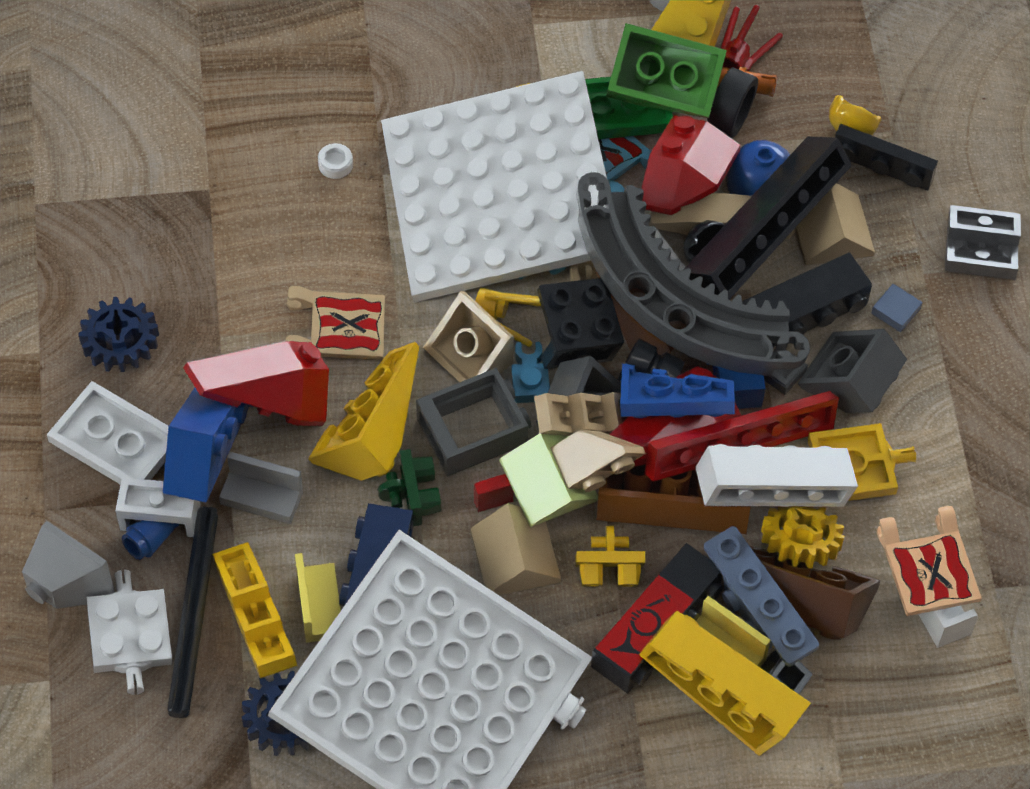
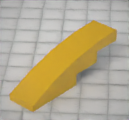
[212,542,298,678]

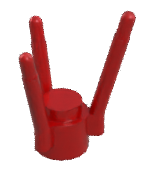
[720,5,783,71]

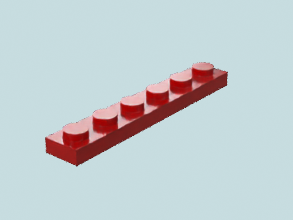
[645,391,839,481]

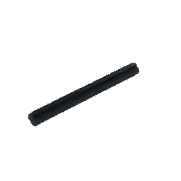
[167,506,218,718]

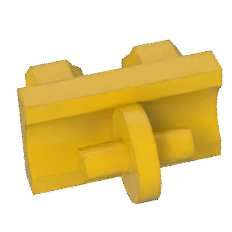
[575,526,645,587]

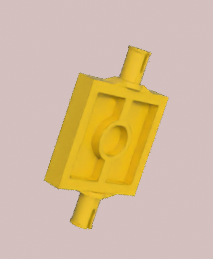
[808,423,916,501]

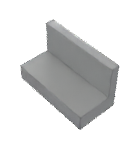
[219,452,303,524]

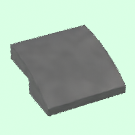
[945,205,1021,280]

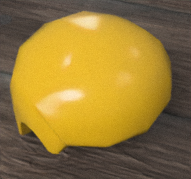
[829,95,881,135]

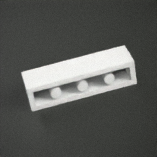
[695,444,858,507]

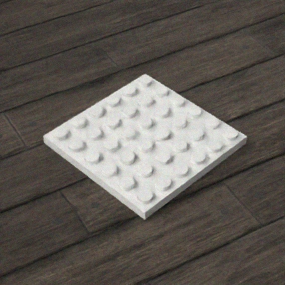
[381,71,607,303]
[268,530,592,789]

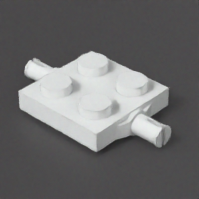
[87,570,172,695]

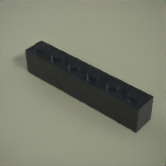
[683,136,852,300]

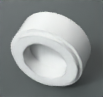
[318,143,353,179]

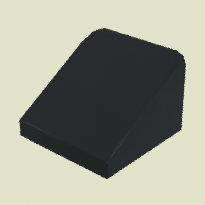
[760,650,813,694]

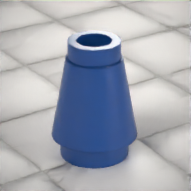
[122,520,179,560]

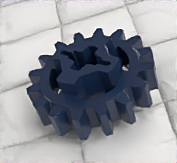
[78,297,159,372]
[241,671,310,756]

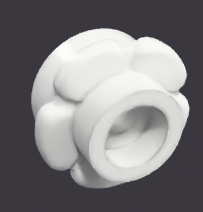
[553,693,587,730]

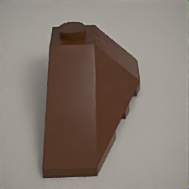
[750,546,881,640]

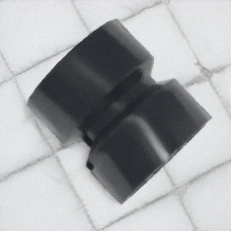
[617,338,685,381]

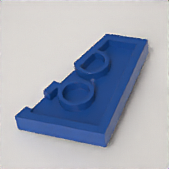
[620,363,735,418]

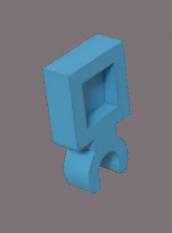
[511,342,550,403]

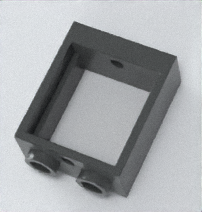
[416,368,532,477]

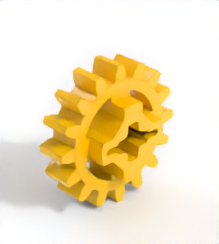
[761,506,845,568]

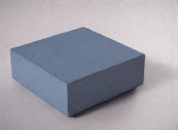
[871,284,923,332]

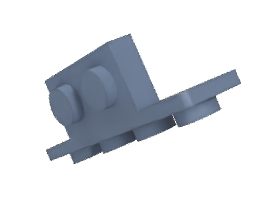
[704,526,819,666]

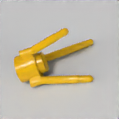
[475,288,541,347]

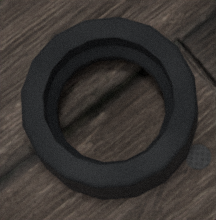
[707,67,758,138]

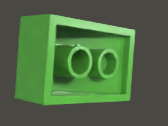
[606,23,727,118]

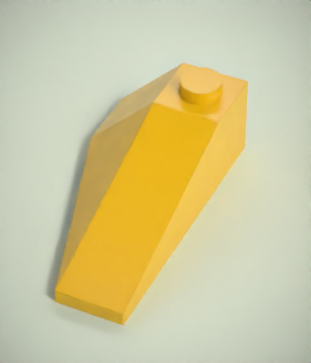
[308,342,419,481]

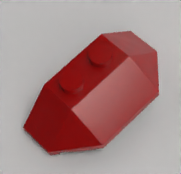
[641,115,740,216]

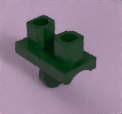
[377,449,441,527]

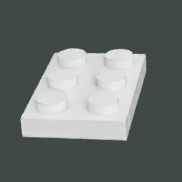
[47,381,168,484]

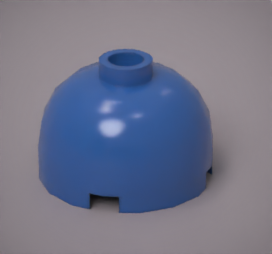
[726,140,790,196]

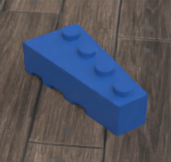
[163,388,254,503]

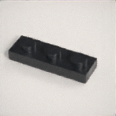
[835,124,938,191]

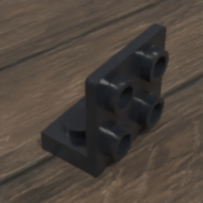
[537,278,625,369]

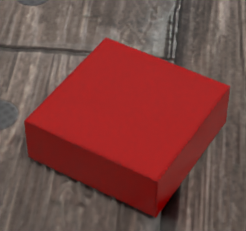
[474,474,514,513]

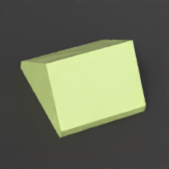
[499,434,598,527]

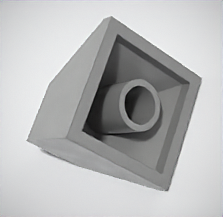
[22,521,115,609]

